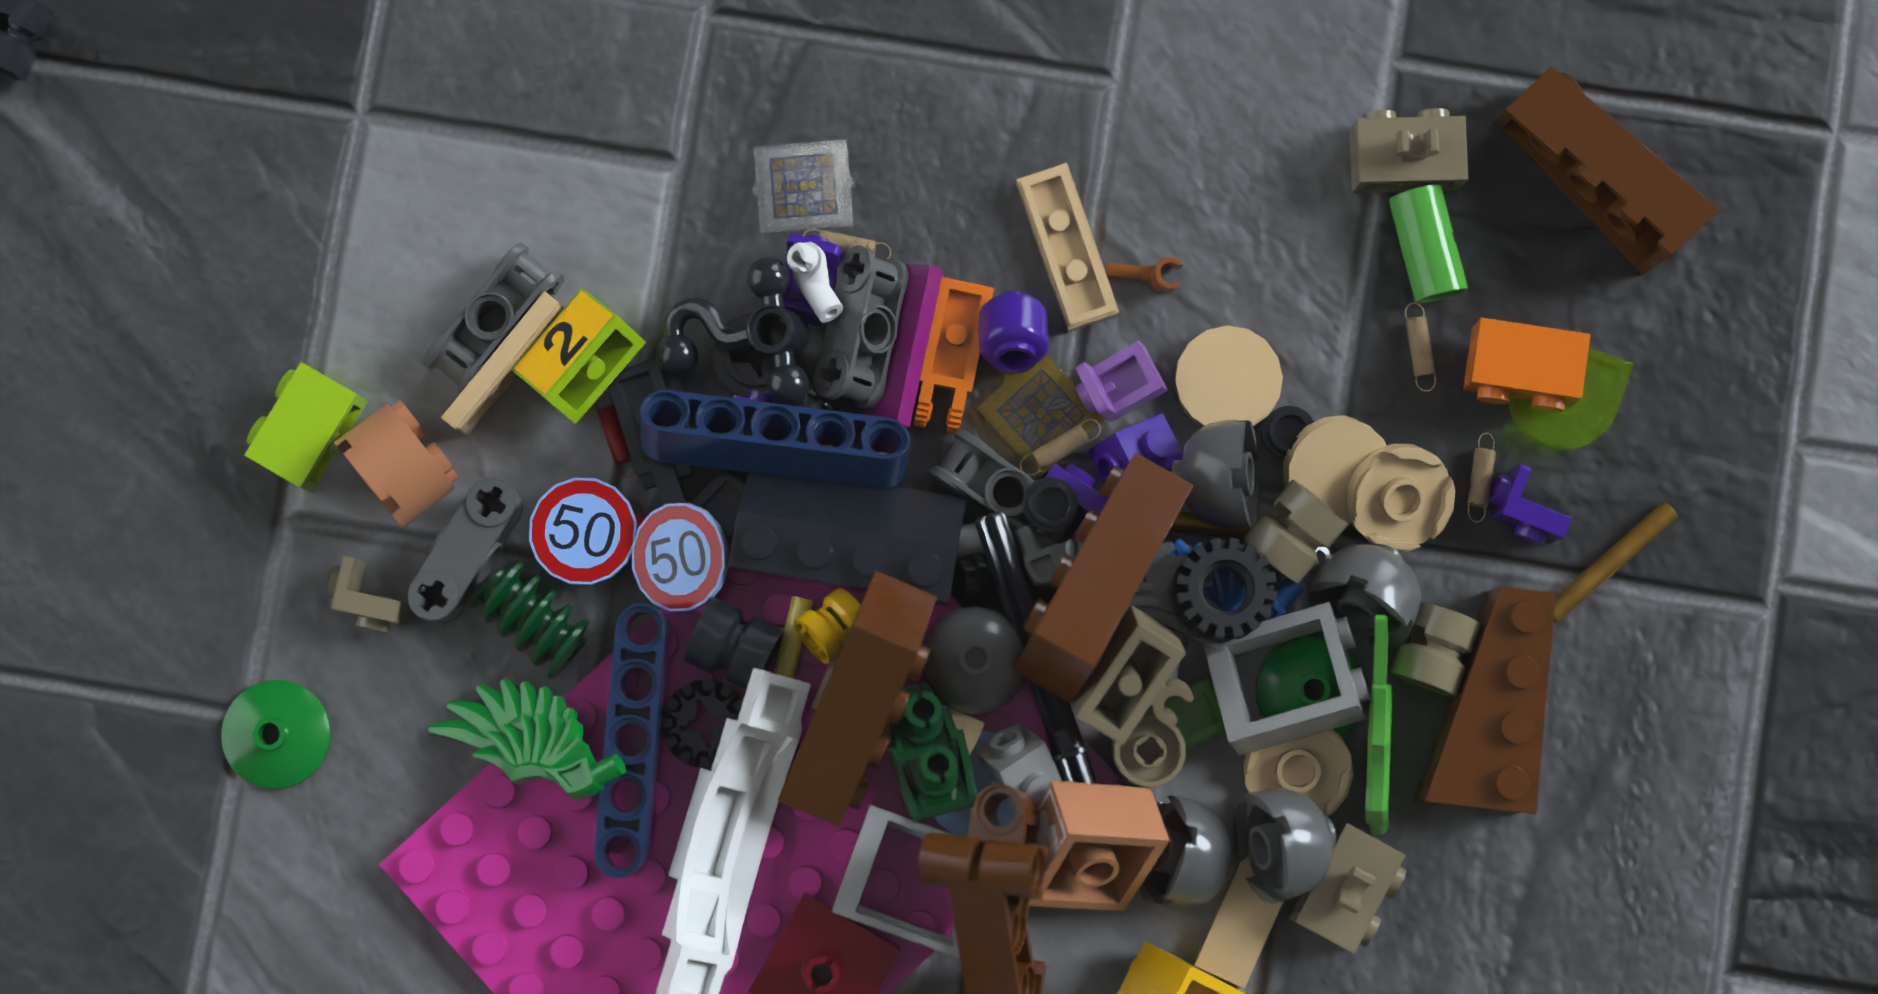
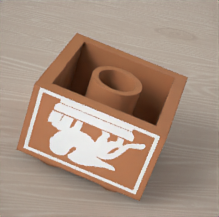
[1029,781,1170,911]

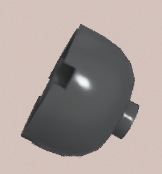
[1172,420,1260,529]
[1308,544,1422,647]
[922,605,1026,716]
[1232,788,1336,904]
[1139,795,1238,909]

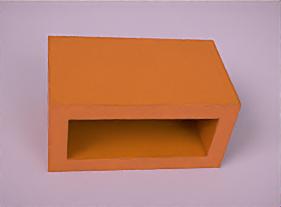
[1463,317,1591,413]

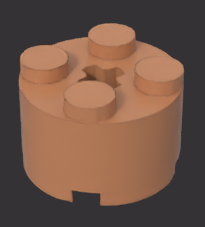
[334,400,459,529]

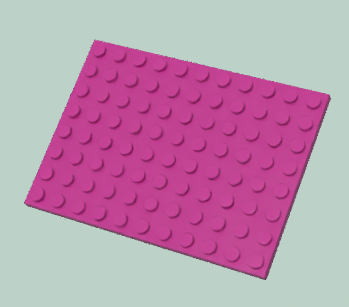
[379,544,1120,994]

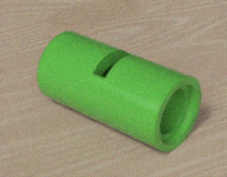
[1389,185,1468,304]

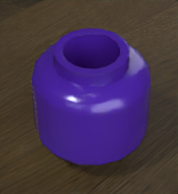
[978,291,1049,374]

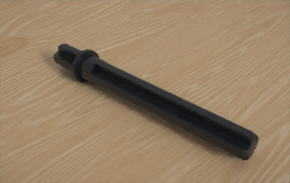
[975,512,1097,784]

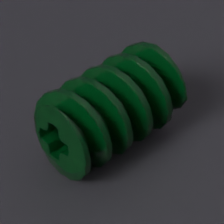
[469,560,590,680]

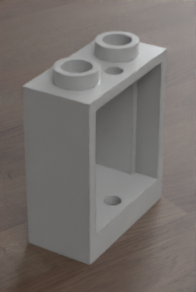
[1203,602,1371,756]
[832,805,959,958]

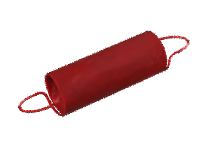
[595,391,635,478]

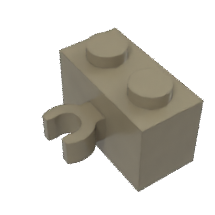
[1349,108,1468,194]
[1072,605,1194,745]
[1288,822,1406,954]

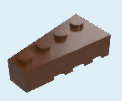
[1494,66,1720,275]
[1013,453,1194,703]
[777,570,937,826]
[1413,587,1556,814]

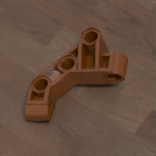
[918,784,1049,994]

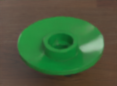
[1256,636,1364,735]
[221,680,331,789]

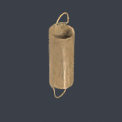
[803,229,891,259]
[1405,303,1436,391]
[1020,419,1101,475]
[1467,433,1496,522]

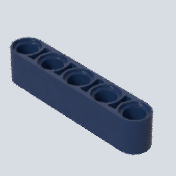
[640,390,910,489]
[594,603,671,878]

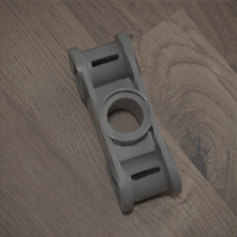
[423,243,564,393]
[814,245,909,411]
[927,427,1087,549]
[408,478,523,623]

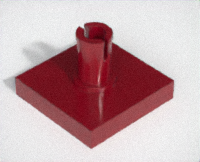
[748,893,901,994]

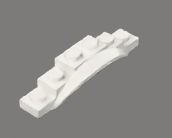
[656,667,811,994]

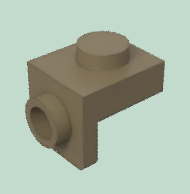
[328,556,410,633]

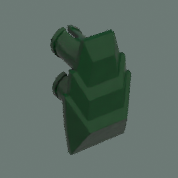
[887,682,977,823]

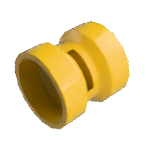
[794,587,861,664]

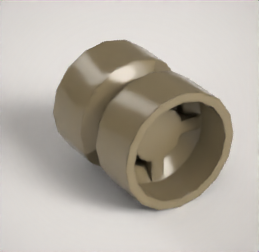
[1244,479,1349,584]
[1389,601,1482,698]
[1109,715,1186,787]

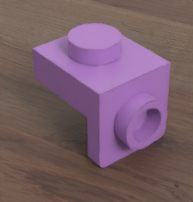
[1075,341,1168,422]

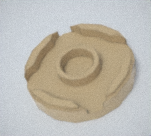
[1174,325,1283,427]
[1283,416,1386,523]
[1346,444,1456,552]
[1242,729,1353,816]

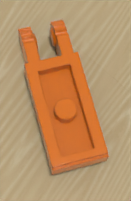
[914,277,994,434]

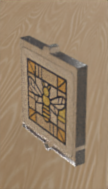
[752,139,856,235]

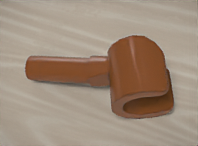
[1106,257,1183,293]

